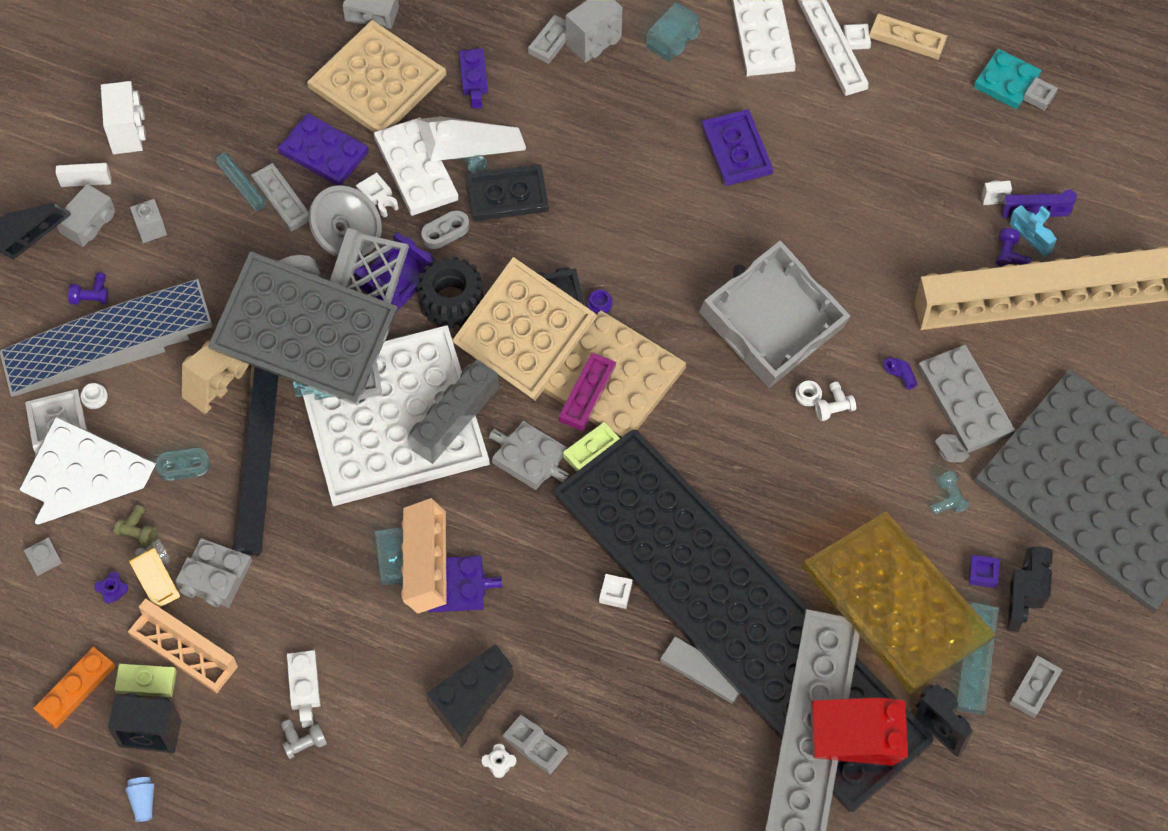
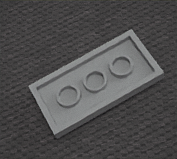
[918,345,1015,453]

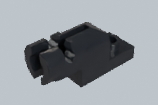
[1007,547,1053,632]

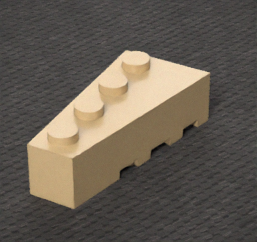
[182,341,249,414]

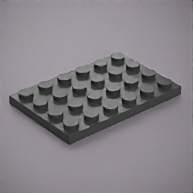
[208,251,398,406]

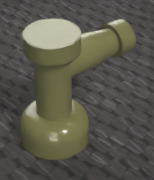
[114,505,157,548]

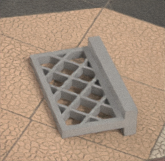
[330,228,409,304]

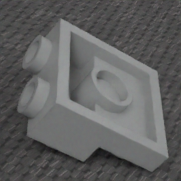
[176,538,252,608]

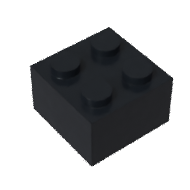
[108,693,182,753]

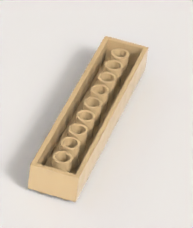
[914,246,1168,330]

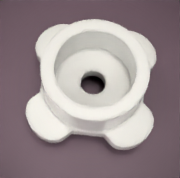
[482,744,516,778]

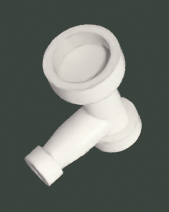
[815,382,856,422]

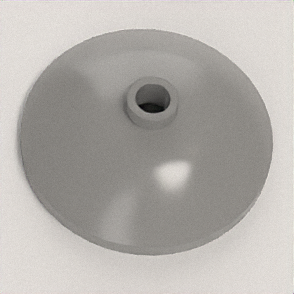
[309,185,382,258]

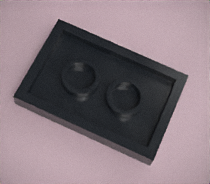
[467,164,549,221]

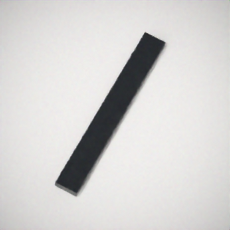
[232,365,279,556]

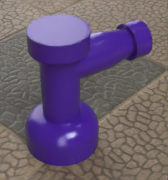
[996,228,1032,267]
[68,273,108,305]

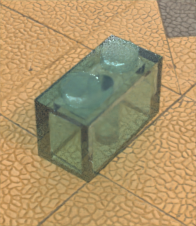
[646,2,700,62]

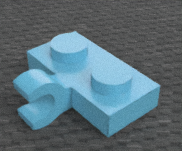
[1010,205,1057,258]

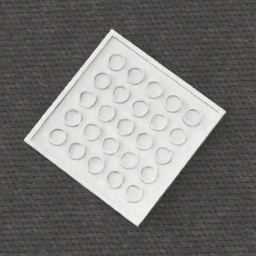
[300,325,490,506]

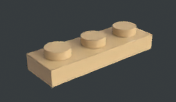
[870,14,947,60]

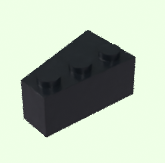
[426,644,513,747]

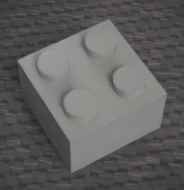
[566,0,622,63]

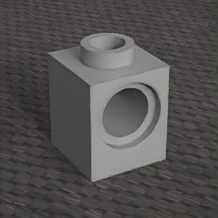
[130,199,167,243]

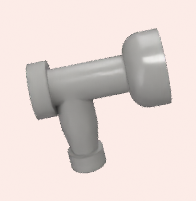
[281,720,327,759]

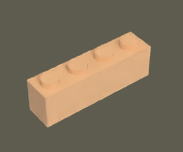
[401,498,447,613]

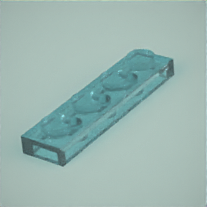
[956,603,999,715]

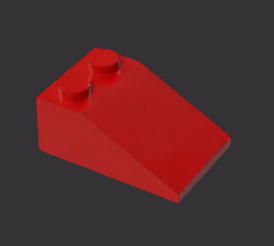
[811,698,908,766]

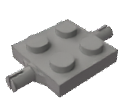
[489,421,570,490]

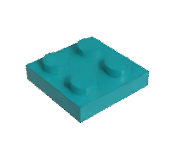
[974,49,1042,109]

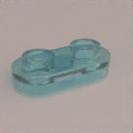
[155,448,210,481]

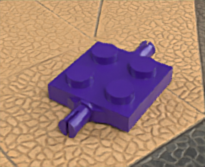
[428,556,502,612]

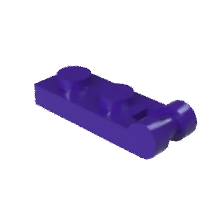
[1001,190,1077,218]

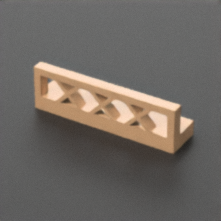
[128,599,238,693]

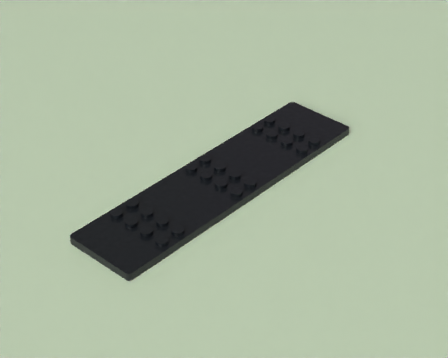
[555,430,934,812]

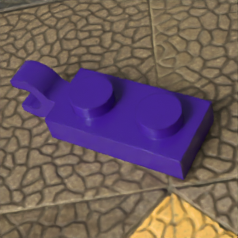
[459,49,488,109]

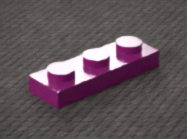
[559,353,616,431]

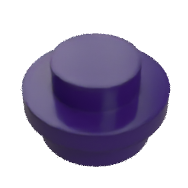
[587,289,613,314]

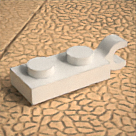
[287,650,321,728]

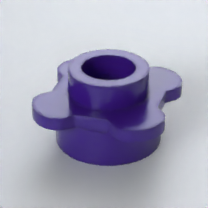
[95,572,128,604]

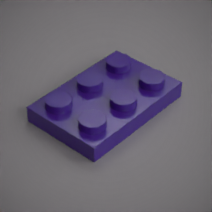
[701,109,773,186]
[278,113,369,186]

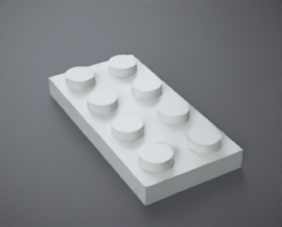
[732,0,795,76]
[374,118,458,216]

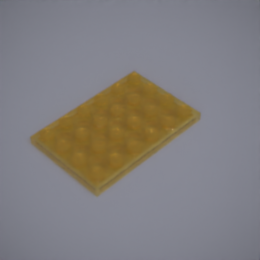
[802,511,996,694]

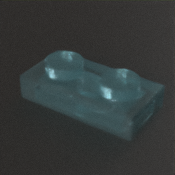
[375,527,403,585]

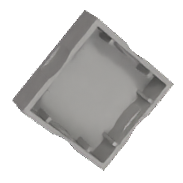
[699,240,851,388]

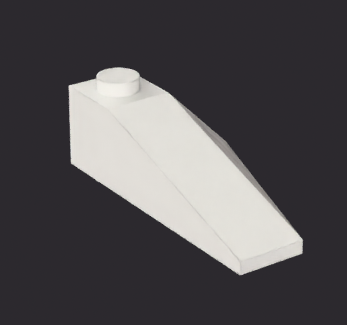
[417,116,526,161]

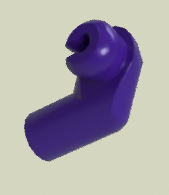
[883,357,918,390]

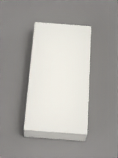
[56,163,112,187]

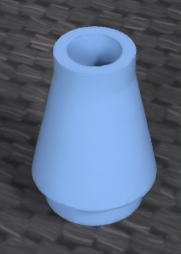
[125,777,154,822]

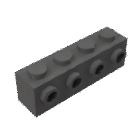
[409,359,499,464]

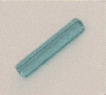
[216,153,266,211]

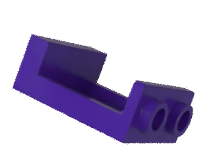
[354,233,434,310]

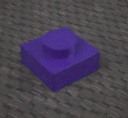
[969,555,1000,588]

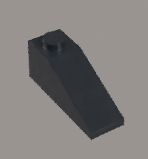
[0,203,71,260]

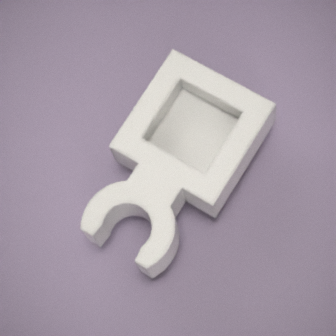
[356,173,398,217]

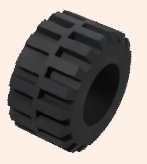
[417,257,483,328]

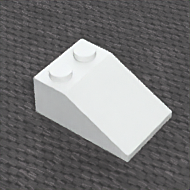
[25,389,88,455]

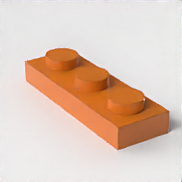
[33,646,115,729]

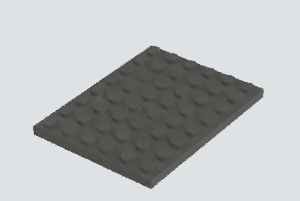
[974,369,1168,613]

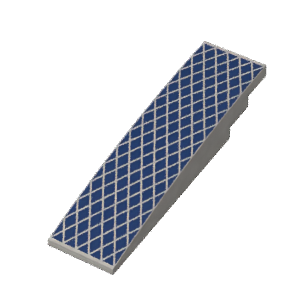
[0,279,213,397]

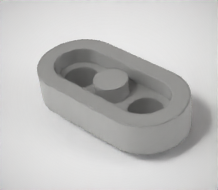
[421,211,469,249]

